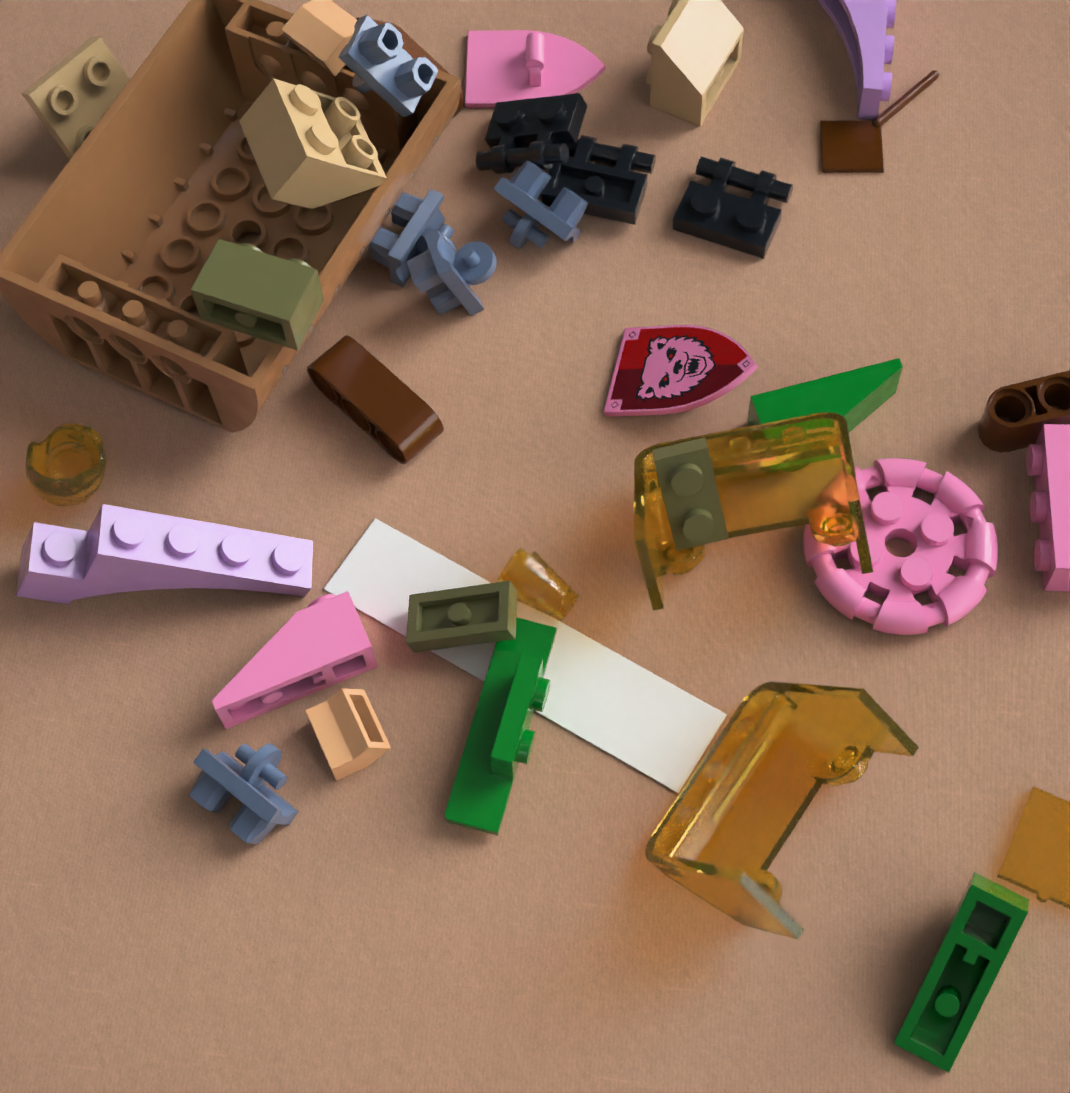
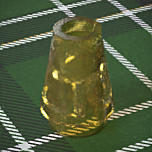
[497,548,580,621]

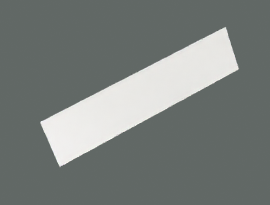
[324,518,727,794]

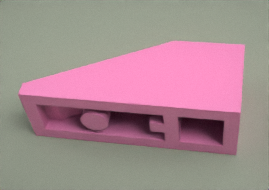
[212,591,378,729]

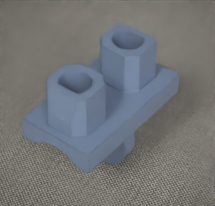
[338,15,438,117]
[494,160,588,249]
[369,189,457,287]
[406,229,497,316]
[189,743,299,844]

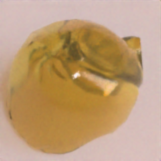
[25,423,107,507]

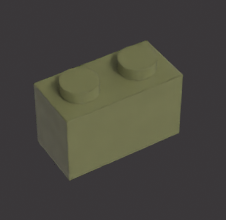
[191,239,324,351]

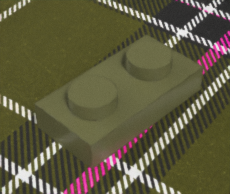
[652,437,729,551]
[406,581,518,652]

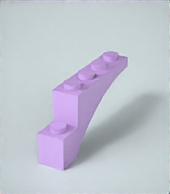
[818,0,897,120]
[16,504,313,604]

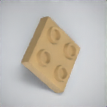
[21,36,130,160]

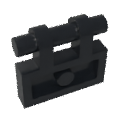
[476,93,587,174]
[541,135,656,225]
[673,156,793,259]

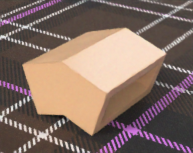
[281,0,357,76]
[305,688,391,781]

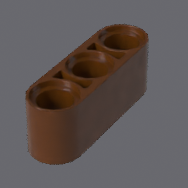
[307,335,444,464]
[978,370,1070,453]

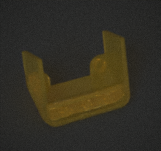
[634,412,873,610]
[645,682,919,940]

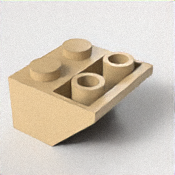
[646,0,744,126]
[239,78,387,209]

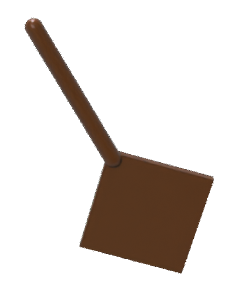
[820,70,939,173]

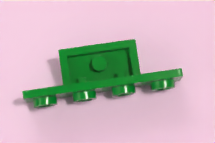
[444,618,557,836]

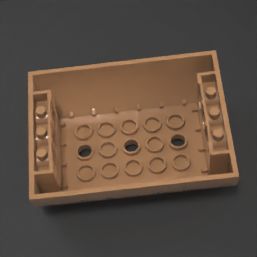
[0,0,461,433]

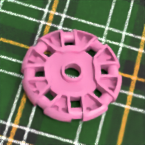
[803,458,998,635]

